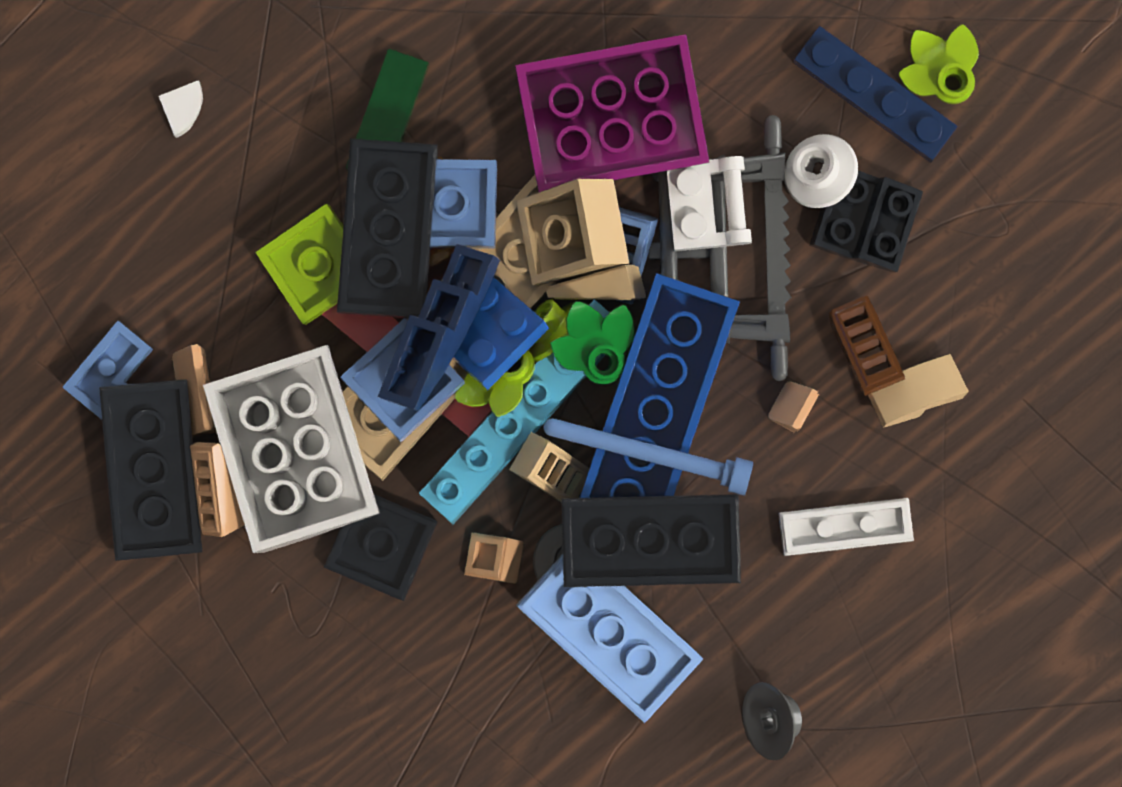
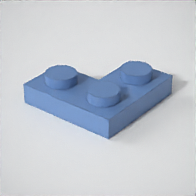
[63,321,153,419]

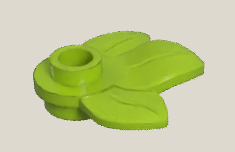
[899,25,979,104]
[455,350,535,417]

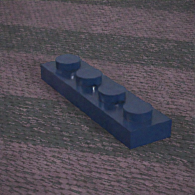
[793,26,958,163]

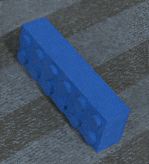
[580,273,740,498]

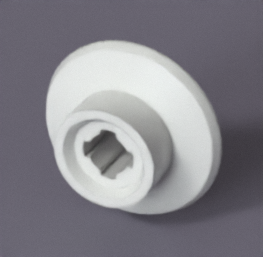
[784,134,858,208]

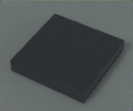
[324,495,438,601]

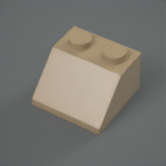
[517,179,629,285]

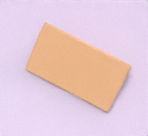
[172,344,216,437]

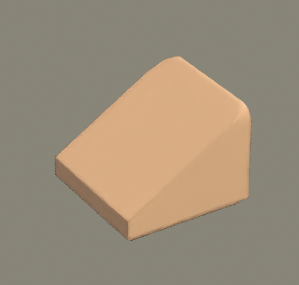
[768,382,819,433]
[464,532,523,584]

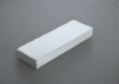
[778,498,914,556]

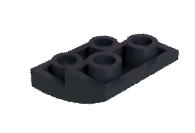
[809,170,923,273]

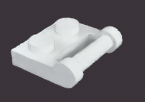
[667,156,752,252]

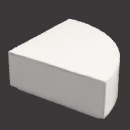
[159,80,203,138]

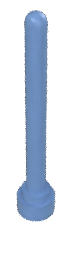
[544,419,753,496]

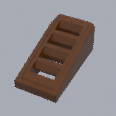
[829,296,905,396]

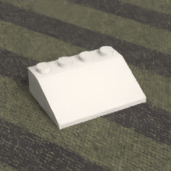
[203,345,379,553]

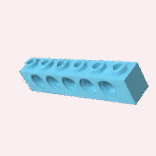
[419,299,610,524]

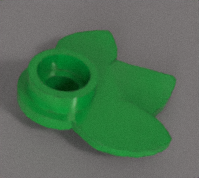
[550,301,635,384]

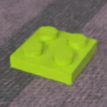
[255,204,344,325]

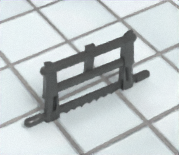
[649,115,792,381]

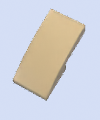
[868,354,969,428]

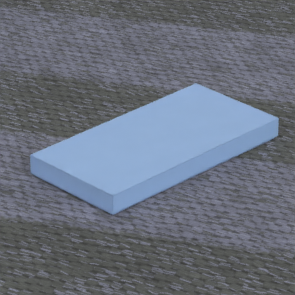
[516,554,703,723]

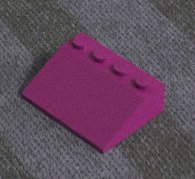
[515,34,710,193]

